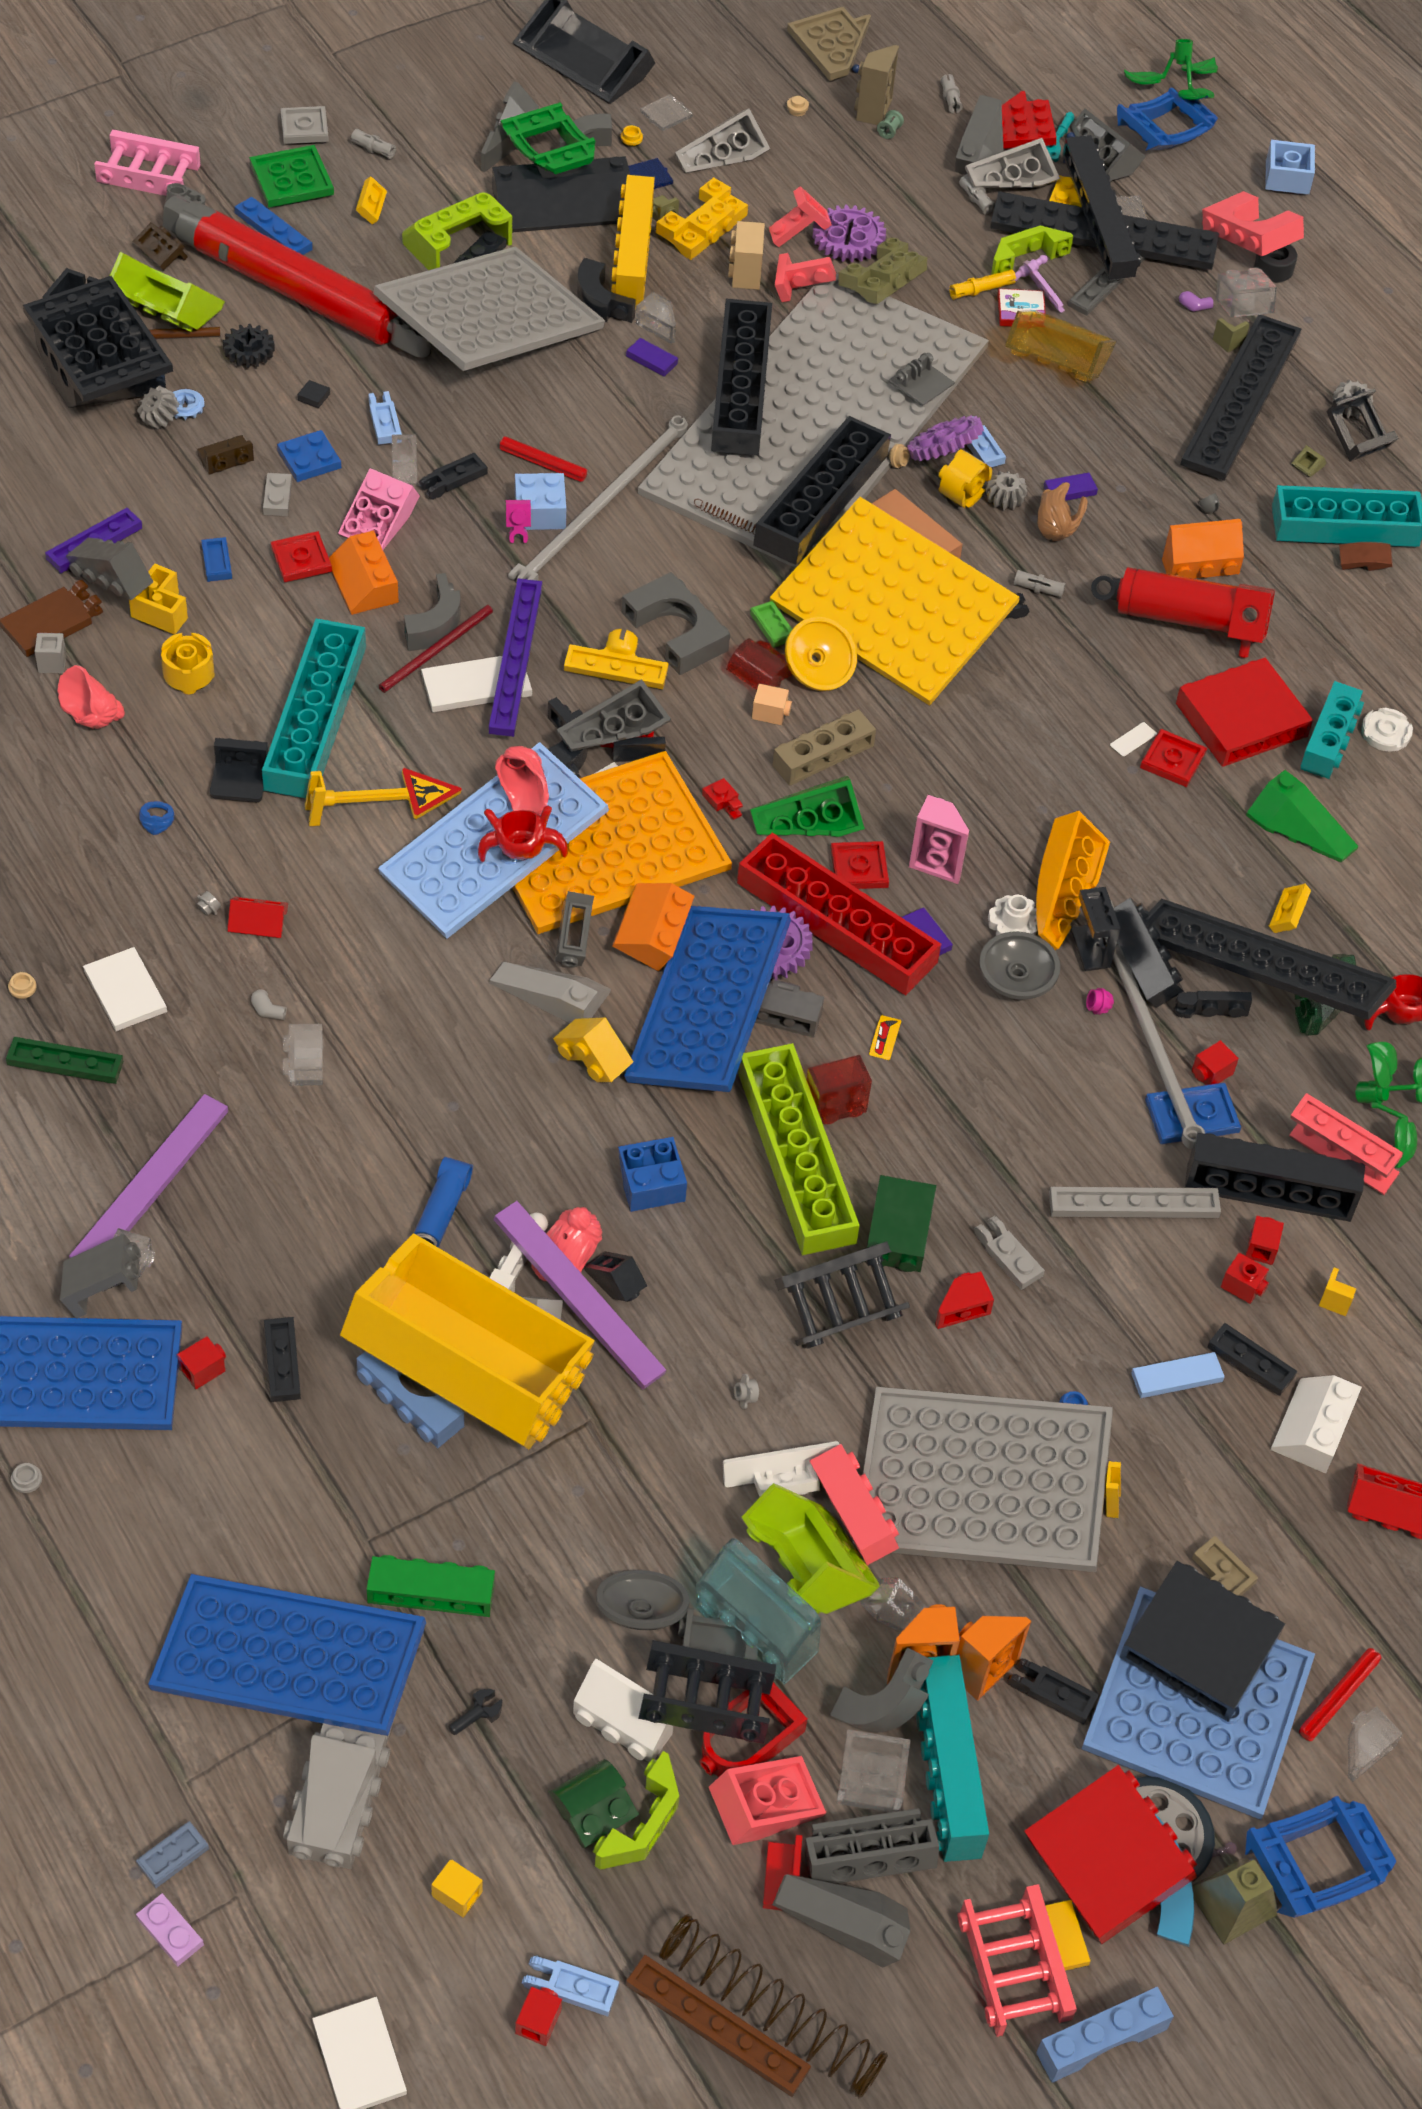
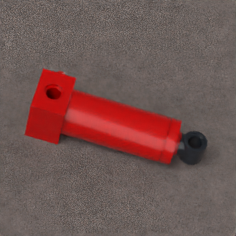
[1091,567,1276,658]

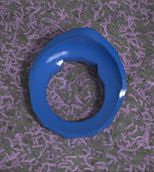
[139,801,175,835]

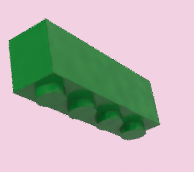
[367,1555,495,1617]

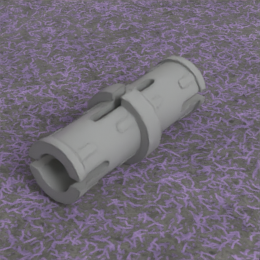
[940,74,963,113]
[351,129,396,159]
[959,174,995,214]
[1014,570,1065,598]

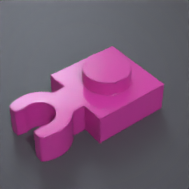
[506,500,531,543]

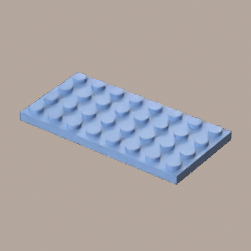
[378,742,609,939]

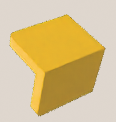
[1319,1267,1356,1317]
[431,1860,483,1918]

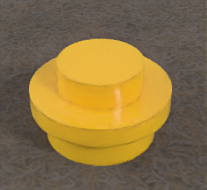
[621,125,643,146]

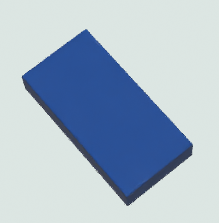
[201,537,232,582]

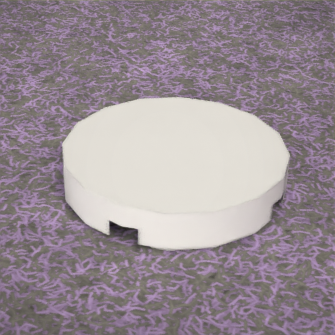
[1361,708,1413,752]

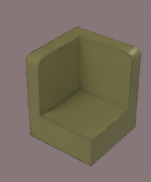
[1213,318,1250,353]

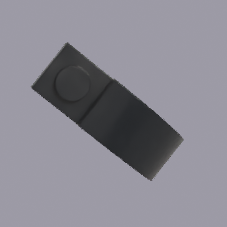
[577,258,636,323]
[548,697,588,771]

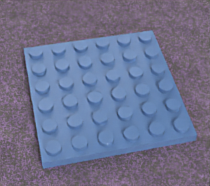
[1082,1587,1315,1820]

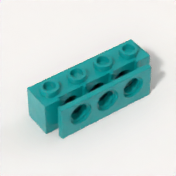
[1300,681,1365,779]

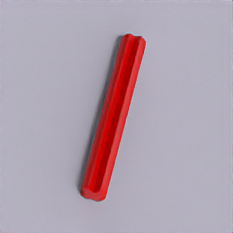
[499,436,587,482]
[1299,1648,1381,1741]

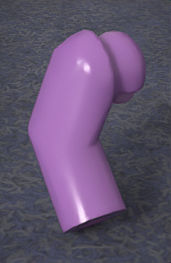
[1179,291,1213,312]

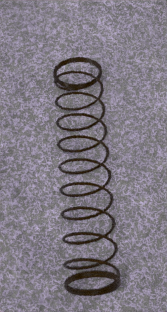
[659,1914,888,2099]

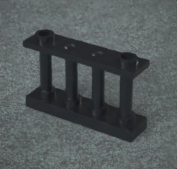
[774,1241,910,1349]
[638,1640,777,1744]

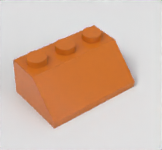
[1162,519,1244,579]
[329,530,399,615]
[612,883,694,971]
[887,1604,960,1684]
[956,1616,1031,1701]

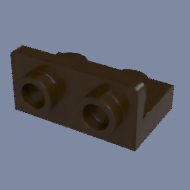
[132,222,188,271]
[197,435,254,475]

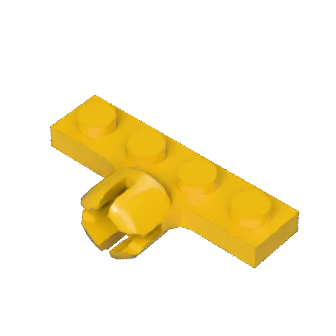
[564,629,669,689]

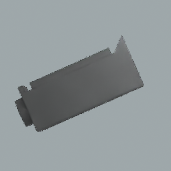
[555,891,594,967]

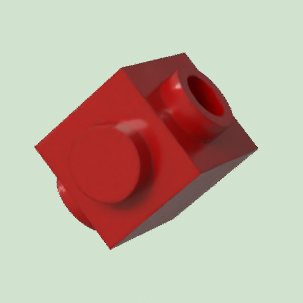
[1221,1253,1269,1304]

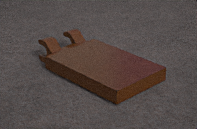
[0,580,103,657]

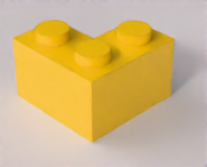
[129,564,188,635]
[553,1017,633,1082]

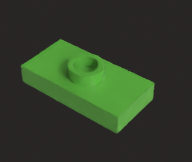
[750,601,792,648]

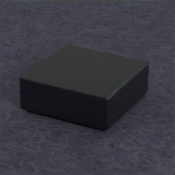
[297,380,330,409]

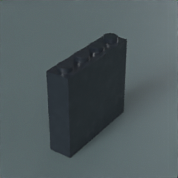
[1120,1561,1286,1722]

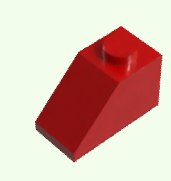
[935,1271,994,1329]

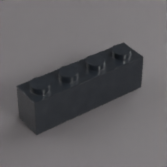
[1113,898,1184,1008]

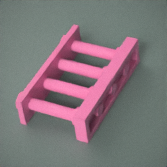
[94,130,201,196]

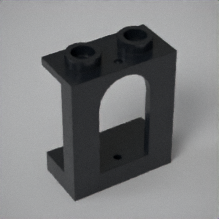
[1326,388,1399,462]
[1071,887,1121,971]

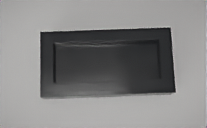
[613,737,666,762]

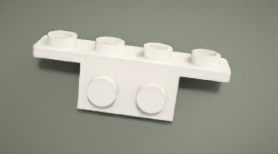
[723,1441,840,1496]

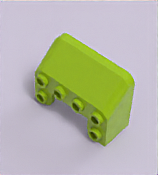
[402,193,512,270]
[110,252,225,332]
[742,1483,880,1614]

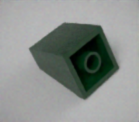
[865,1175,937,1273]

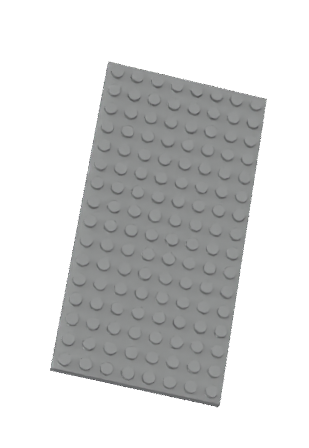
[638,273,989,568]

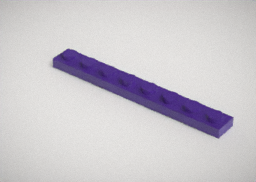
[489,578,542,737]

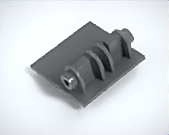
[889,353,955,406]

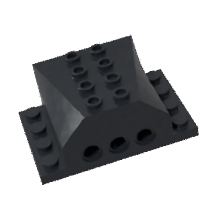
[23,276,173,408]

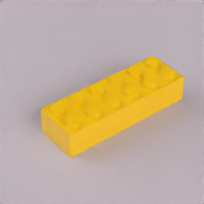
[611,175,654,310]

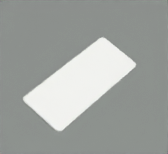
[1110,722,1157,756]

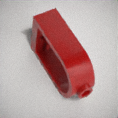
[699,1682,808,1777]

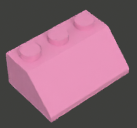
[909,795,969,884]

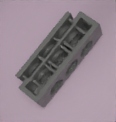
[805,1808,939,1884]

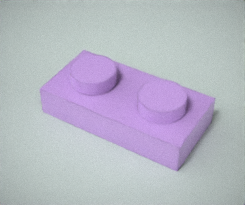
[136,1893,204,1967]

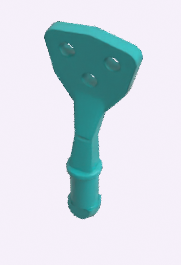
[1046,112,1075,162]

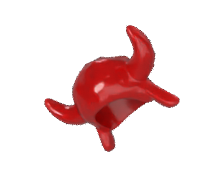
[478,805,568,862]
[1364,974,1422,1030]

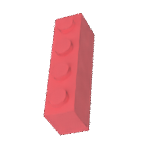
[810,1444,899,1565]

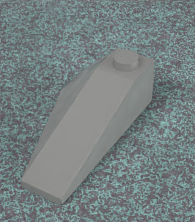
[675,109,770,173]
[965,138,1060,187]
[489,962,611,1023]

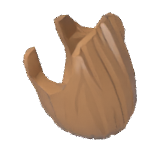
[1037,482,1088,541]

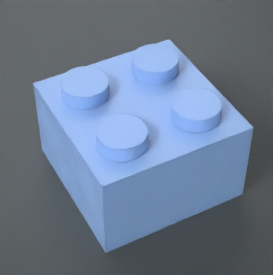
[1265,140,1315,194]
[515,473,566,530]

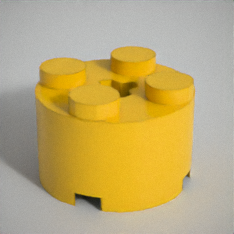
[939,449,992,508]
[161,633,215,695]

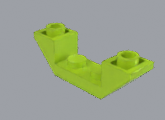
[991,226,1073,275]
[593,1751,679,1870]

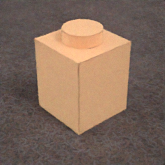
[752,684,792,725]

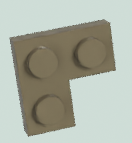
[1192,1536,1258,1596]

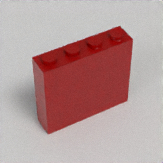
[1176,657,1313,767]
[1024,1765,1197,1944]

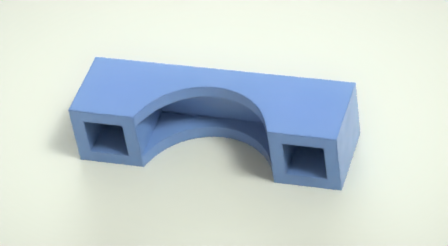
[357,1352,464,1448]
[1036,1987,1174,2083]

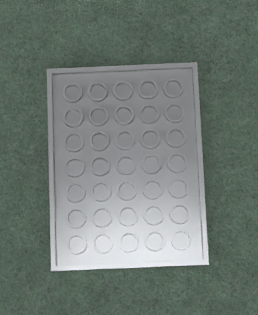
[373,246,605,371]
[853,1387,1113,1572]

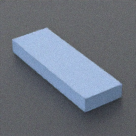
[1131,1352,1224,1398]

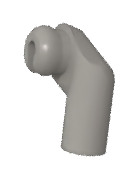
[251,989,287,1020]

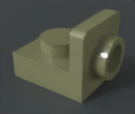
[652,195,679,222]

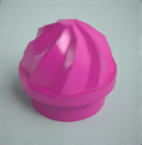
[1086,988,1114,1015]

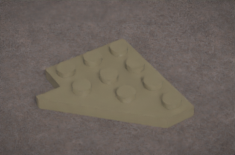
[787,7,871,81]

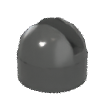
[1199,493,1220,514]

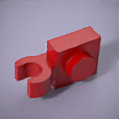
[702,778,743,820]

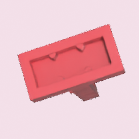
[769,186,832,247]
[775,253,837,302]

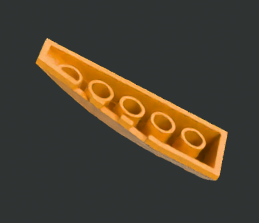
[1036,811,1110,950]

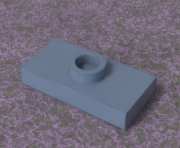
[136,1821,209,1888]

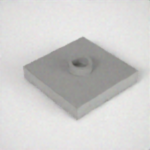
[281,106,329,144]

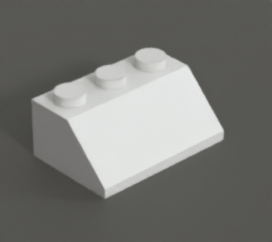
[1271,1375,1362,1473]
[573,1659,673,1762]

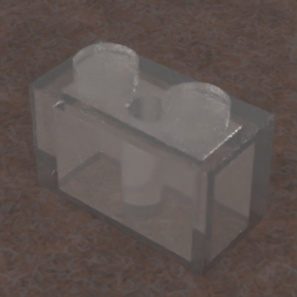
[283,1024,323,1086]

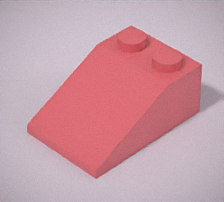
[709,1756,826,1845]

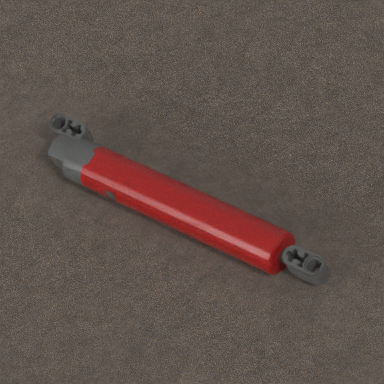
[163,183,432,358]

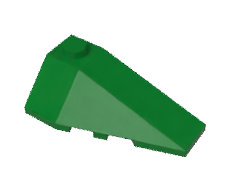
[1246,770,1358,862]
[750,776,865,837]

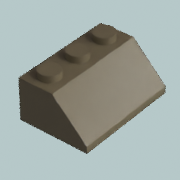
[854,45,899,125]

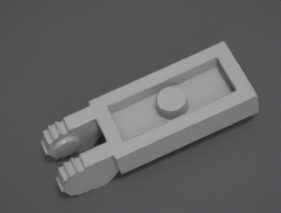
[974,1216,1045,1290]

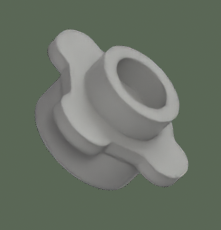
[734,1374,759,1409]

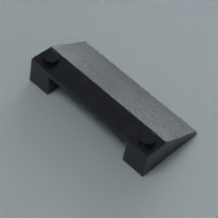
[512,0,656,104]
[492,156,630,233]

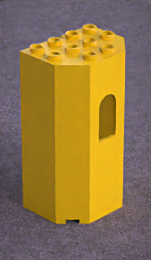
[340,1233,595,1450]

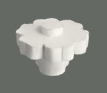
[988,895,1038,936]

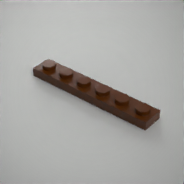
[626,1955,811,2097]

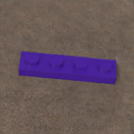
[45,508,142,573]

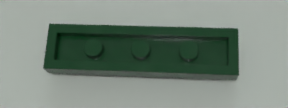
[6,1037,124,1084]

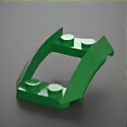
[500,102,596,174]

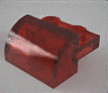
[726,638,793,690]

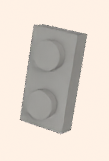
[263,473,292,516]

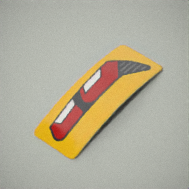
[869,1015,901,1060]

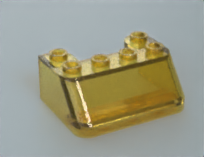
[1005,310,1116,382]

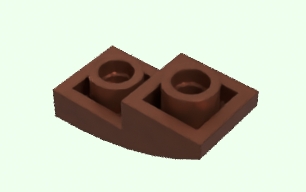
[1339,542,1393,571]

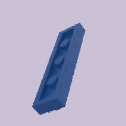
[235,197,313,255]

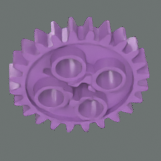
[812,205,886,262]
[907,415,984,461]
[751,906,813,980]

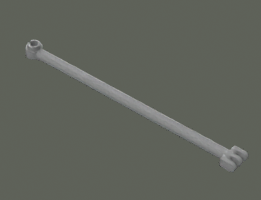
[508,416,688,582]
[1104,901,1205,1149]

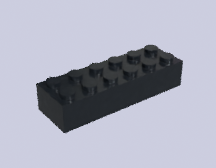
[1185,1132,1365,1222]

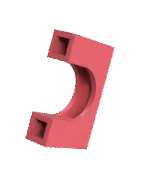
[1202,191,1304,256]

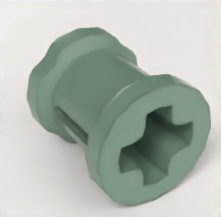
[877,110,904,139]

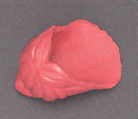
[57,665,125,729]
[495,746,549,815]
[531,1207,602,1281]

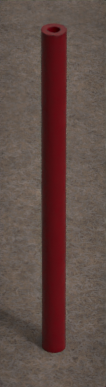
[379,605,493,693]

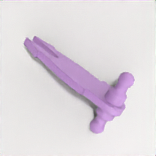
[1015,255,1065,313]

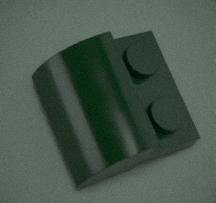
[549,1759,639,1848]

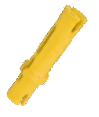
[949,269,1016,299]

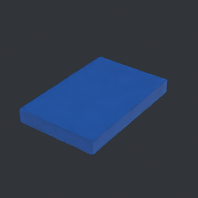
[1145,1083,1241,1144]

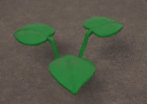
[1124,39,1218,100]
[1355,1042,1422,1168]

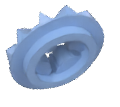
[173,389,205,420]

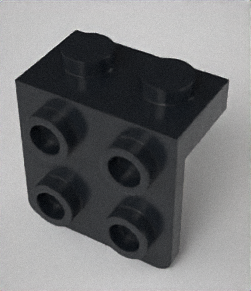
[210,738,268,802]

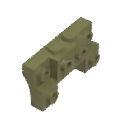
[839,238,927,304]

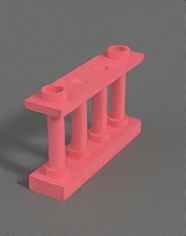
[1289,1093,1403,1195]
[958,1884,1077,2037]

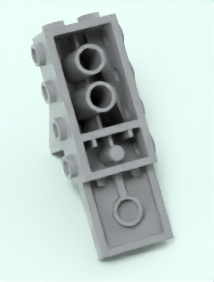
[283,1714,396,1869]

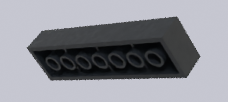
[711,298,772,456]
[753,416,891,565]

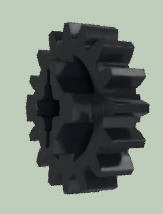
[223,324,275,368]

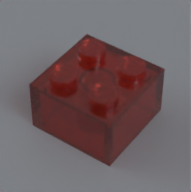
[806,1055,872,1124]

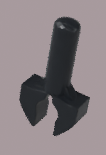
[448,1689,503,1735]

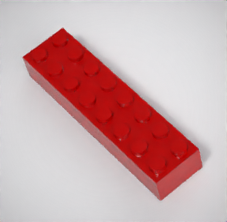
[737,833,941,996]

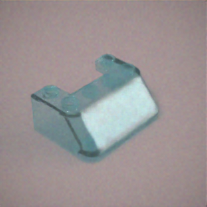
[696,1538,821,1685]

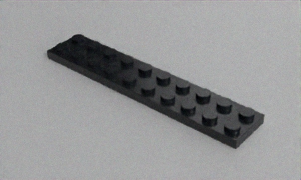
[990,191,1219,270]
[1180,314,1302,481]
[1147,898,1396,1020]

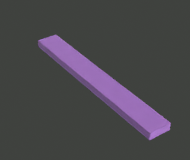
[69,1094,228,1258]
[494,1201,666,1390]

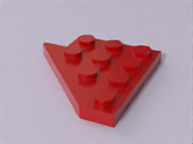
[1002,91,1057,149]

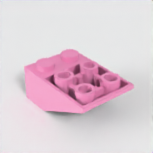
[338,468,420,550]

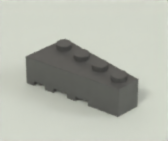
[66,538,153,600]

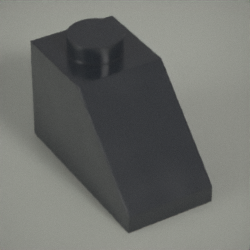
[584,1251,648,1302]

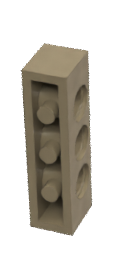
[772,709,876,786]

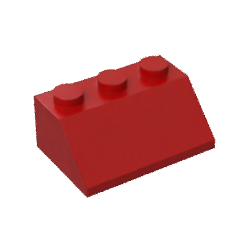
[1347,1463,1422,1539]

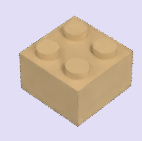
[728,221,765,290]

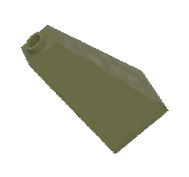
[1192,1859,1278,1945]

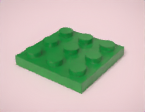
[249,145,334,208]

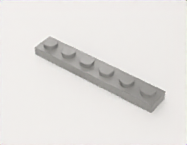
[1049,1187,1221,1218]

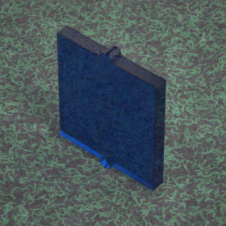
[628,158,674,189]

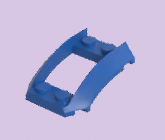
[1117,88,1218,151]
[1245,1796,1396,1918]

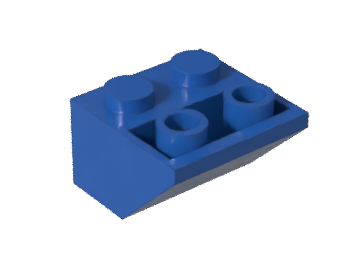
[618,1137,687,1212]

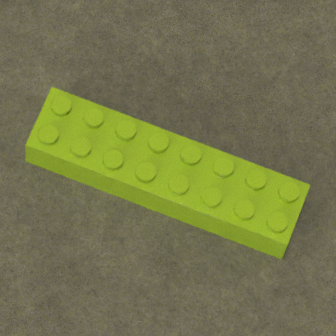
[738,1043,860,1255]

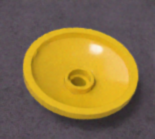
[785,616,857,691]

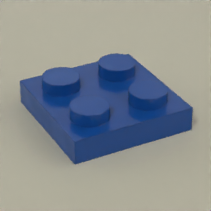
[277,430,341,482]

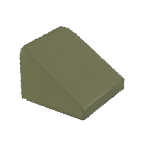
[1291,445,1327,477]

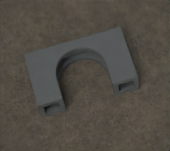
[622,572,730,675]

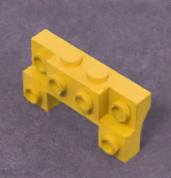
[656,177,748,260]

